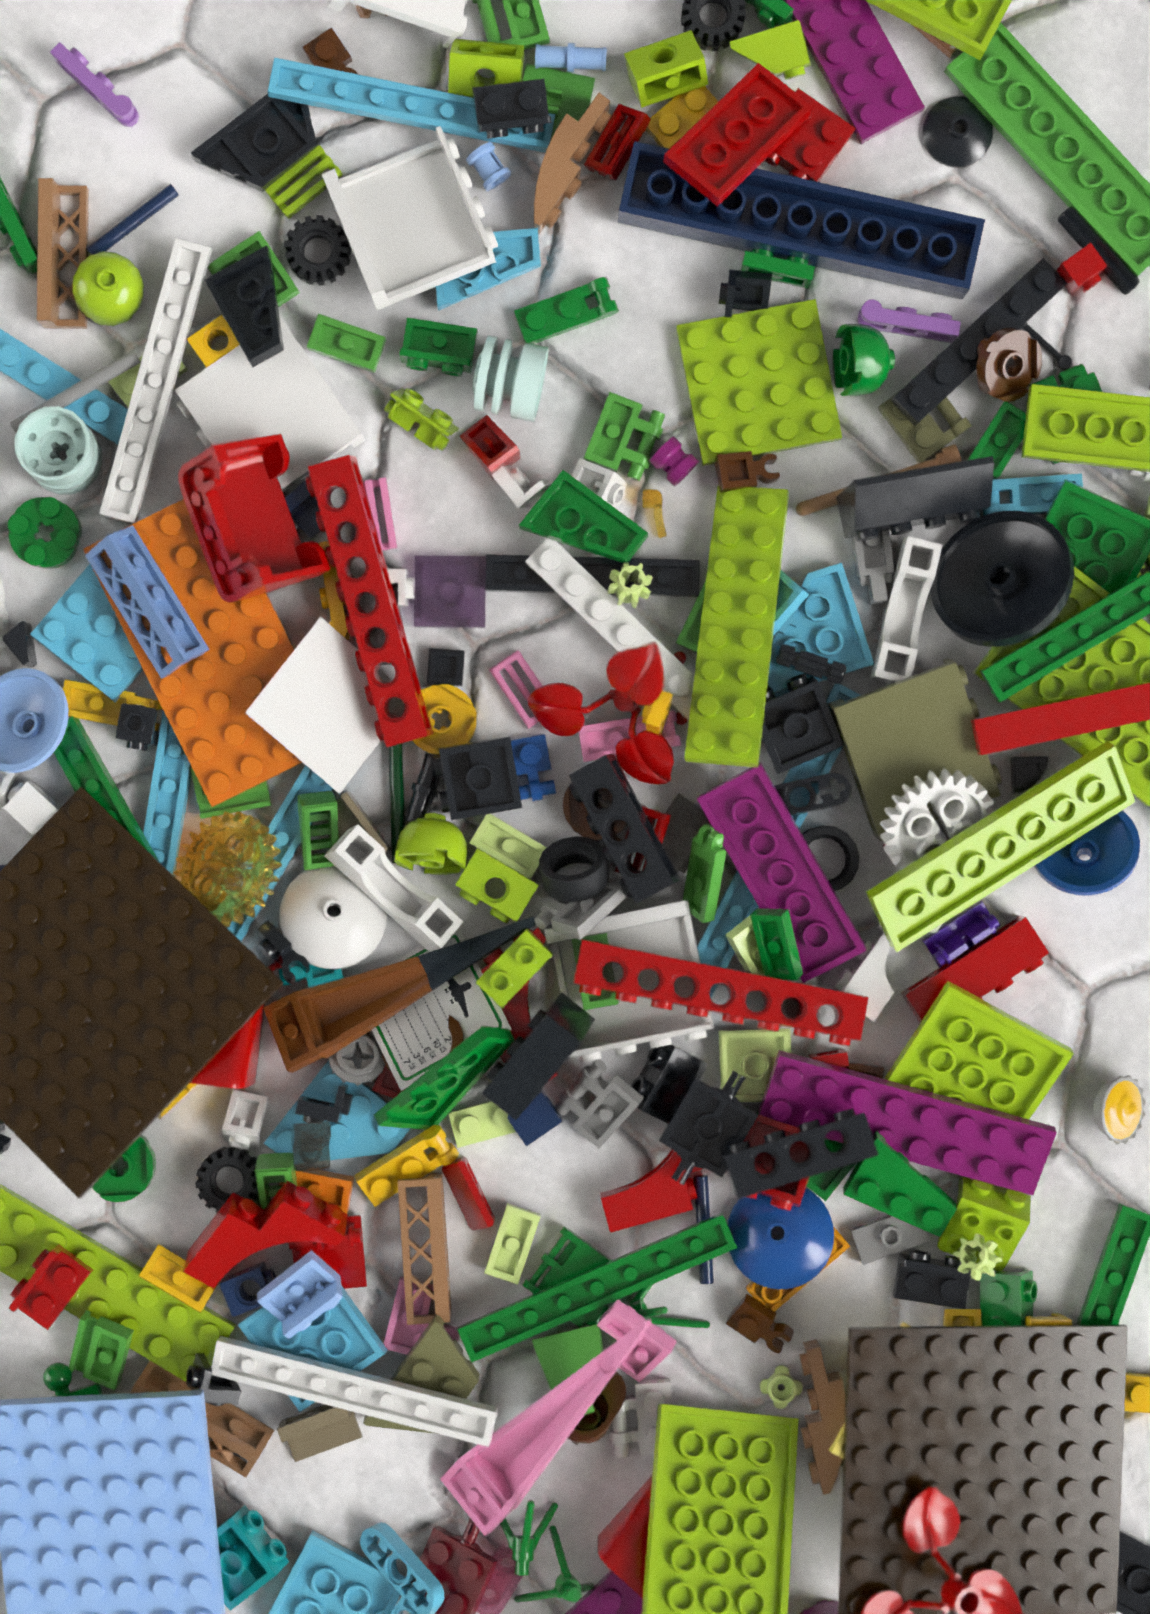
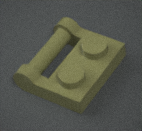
[877,390,972,463]

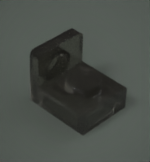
[291,1121,331,1171]

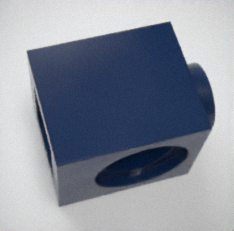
[219,1261,276,1317]

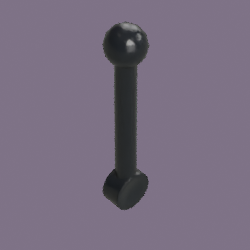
[1020,322,1072,370]

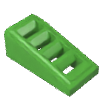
[297,791,339,870]
[255,1152,297,1209]

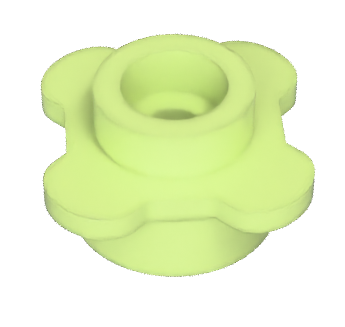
[760,1365,803,1409]

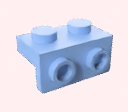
[257,1250,342,1339]

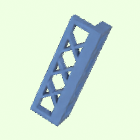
[85,525,209,679]

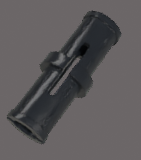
[403,753,440,822]

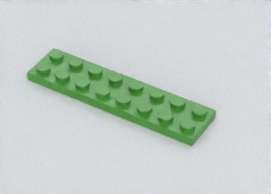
[944,22,1150,277]

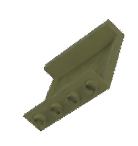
[827,658,1002,842]

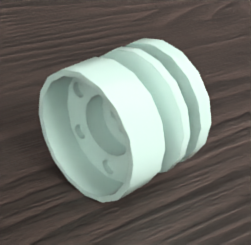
[473,335,549,422]
[15,406,102,495]

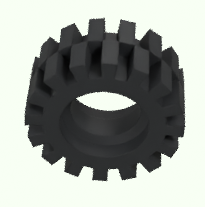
[681,0,746,51]
[284,215,351,286]
[195,1146,259,1213]

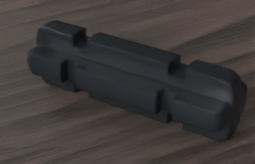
[776,644,846,684]

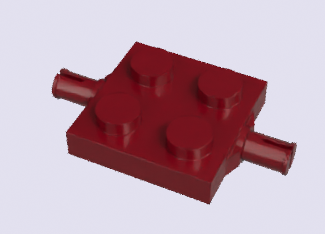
[411,1517,499,1614]

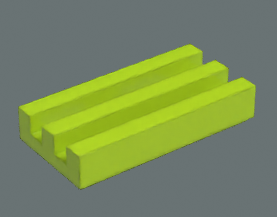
[265,145,343,220]

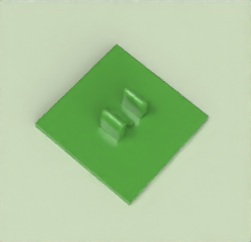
[523,63,595,139]

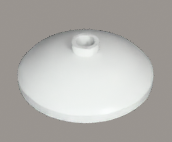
[279,866,387,969]

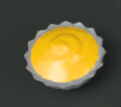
[1093,1075,1146,1145]

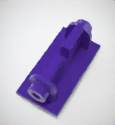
[922,901,1000,968]

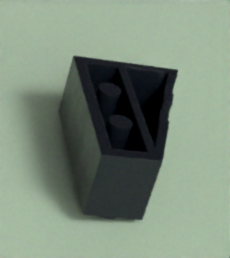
[482,992,595,1120]

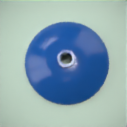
[1034,810,1140,896]
[727,1188,834,1290]

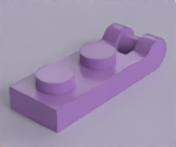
[50,42,139,127]
[857,299,961,343]

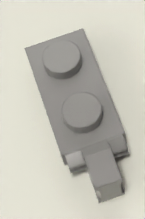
[851,530,895,605]

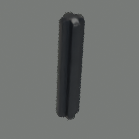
[1058,206,1140,295]

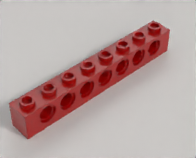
[306,454,433,747]
[573,940,869,1046]

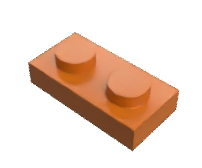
[279,1165,354,1214]

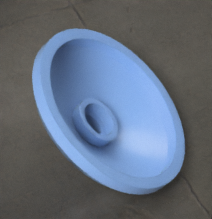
[0,668,68,773]

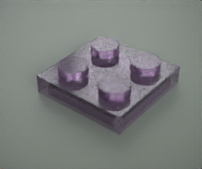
[414,555,486,629]

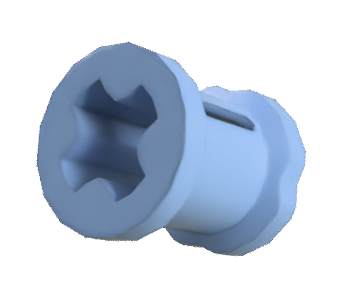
[466,142,511,191]

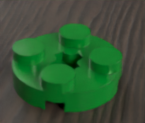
[8,497,82,569]
[92,1135,156,1202]

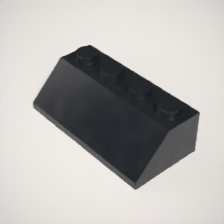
[836,456,994,542]

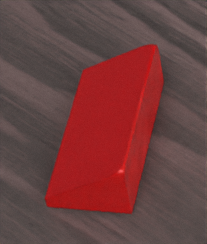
[442,1156,495,1231]

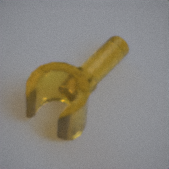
[642,489,667,538]

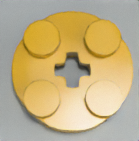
[412,684,477,755]

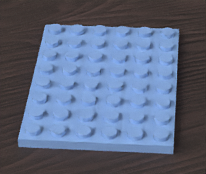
[0,1390,225,1614]

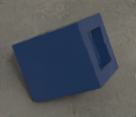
[285,480,321,539]
[508,1089,562,1147]

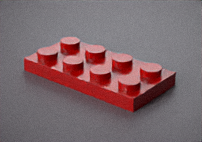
[663,63,813,206]

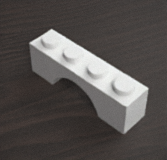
[869,536,943,684]
[324,824,464,951]
[835,921,942,1022]

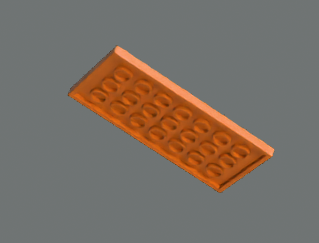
[83,499,303,807]

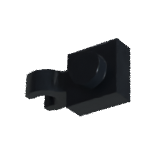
[257,920,310,985]

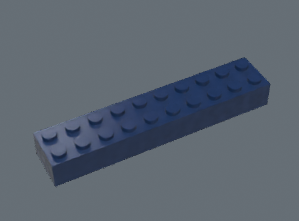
[618,141,985,300]

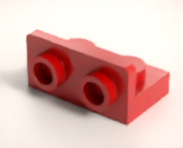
[8,1244,93,1330]

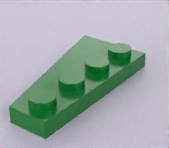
[374,1026,515,1130]

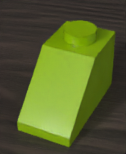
[730,20,812,80]

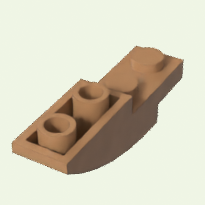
[534,93,612,234]
[799,1339,846,1495]

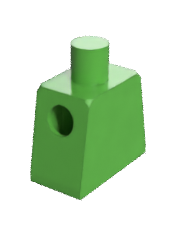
[532,1324,605,1415]

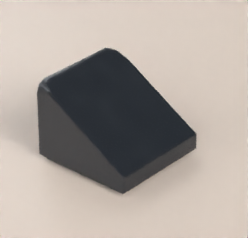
[2,621,37,668]

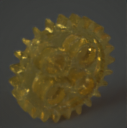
[173,811,282,928]

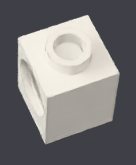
[3,781,62,836]

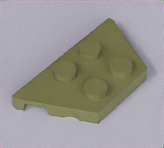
[363,1314,480,1434]

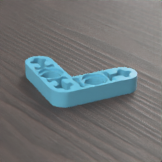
[360,1522,444,1614]

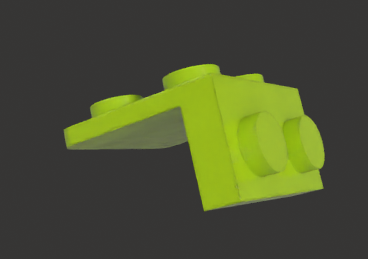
[937,1176,1031,1271]

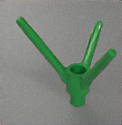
[628,1284,710,1328]
[500,1500,558,1576]
[514,1525,594,1603]

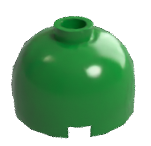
[832,324,895,396]

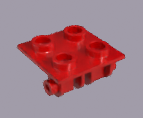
[288,1215,367,1289]

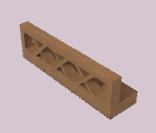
[37,178,89,329]
[398,1173,452,1325]
[130,1361,275,1478]

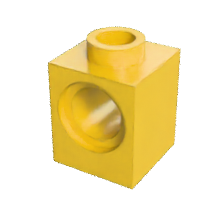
[187,315,240,368]

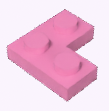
[383,1276,459,1355]
[597,1299,677,1383]

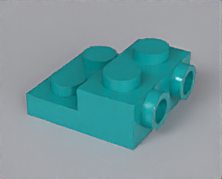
[217,1505,290,1611]

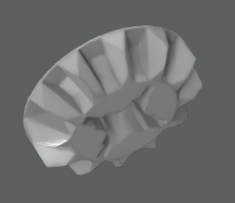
[329,1032,385,1087]

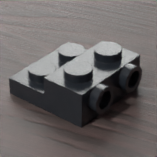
[762,674,844,774]
[433,736,522,820]

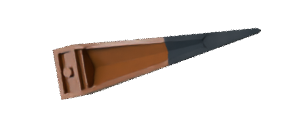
[263,917,536,1073]

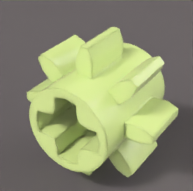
[607,563,653,608]
[953,1233,1002,1281]

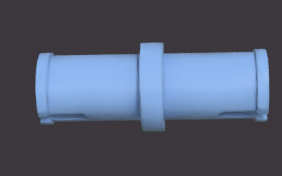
[535,43,607,73]

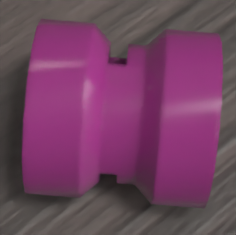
[649,436,699,487]

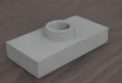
[850,1215,930,1265]

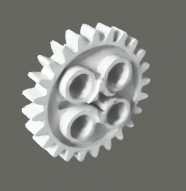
[880,769,994,869]

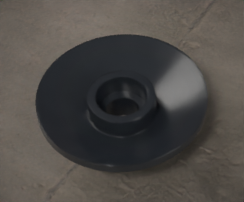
[922,97,993,168]

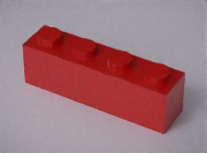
[901,916,1049,1023]

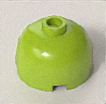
[72,251,144,326]
[394,813,467,875]

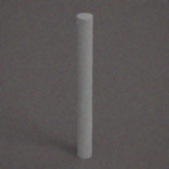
[10,350,141,433]

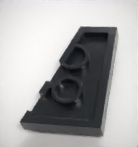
[204,245,284,368]

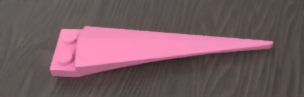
[440,1319,651,1536]

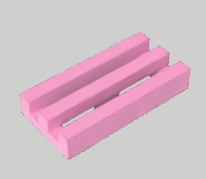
[363,477,398,551]
[489,650,542,729]

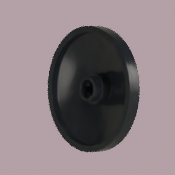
[930,511,1074,647]

